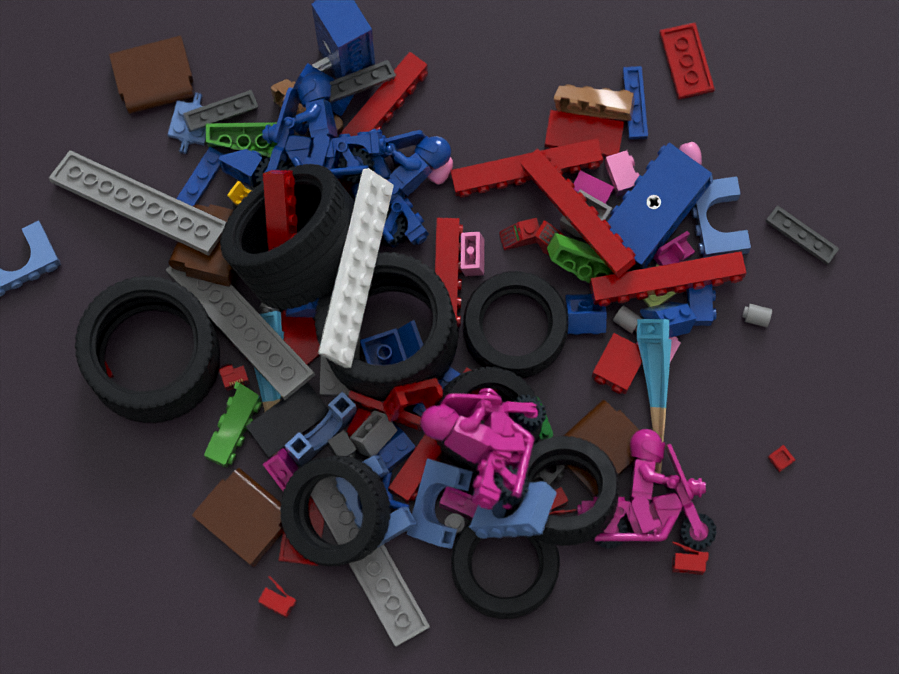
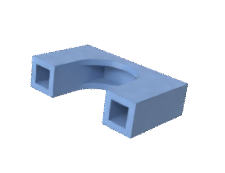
[691,177,751,258]
[0,221,61,296]
[285,392,357,467]
[335,455,417,548]
[406,459,473,549]
[470,482,557,539]

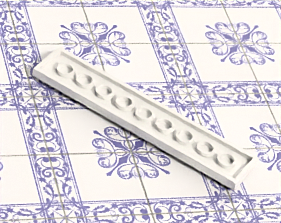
[319,168,394,368]

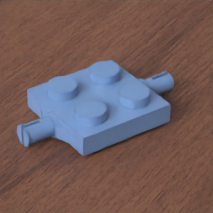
[168,93,206,154]

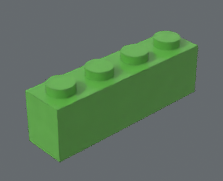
[206,122,277,157]
[547,233,614,283]
[204,382,262,468]

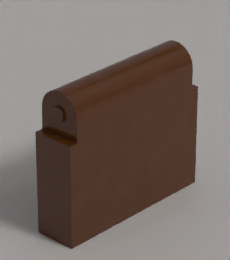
[109,35,194,114]
[168,204,236,287]
[563,400,639,497]
[192,468,284,568]

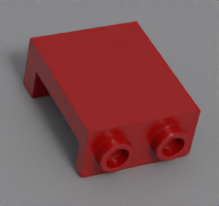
[592,333,642,394]
[382,378,443,422]

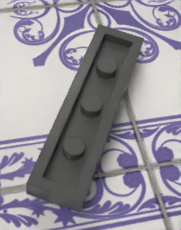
[328,60,396,103]
[182,90,259,132]
[765,205,839,265]

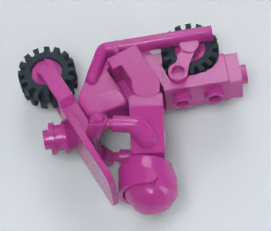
[421,388,547,510]
[577,429,717,549]

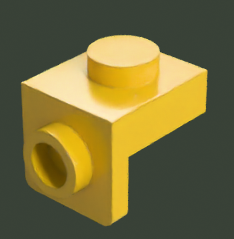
[227,181,251,206]

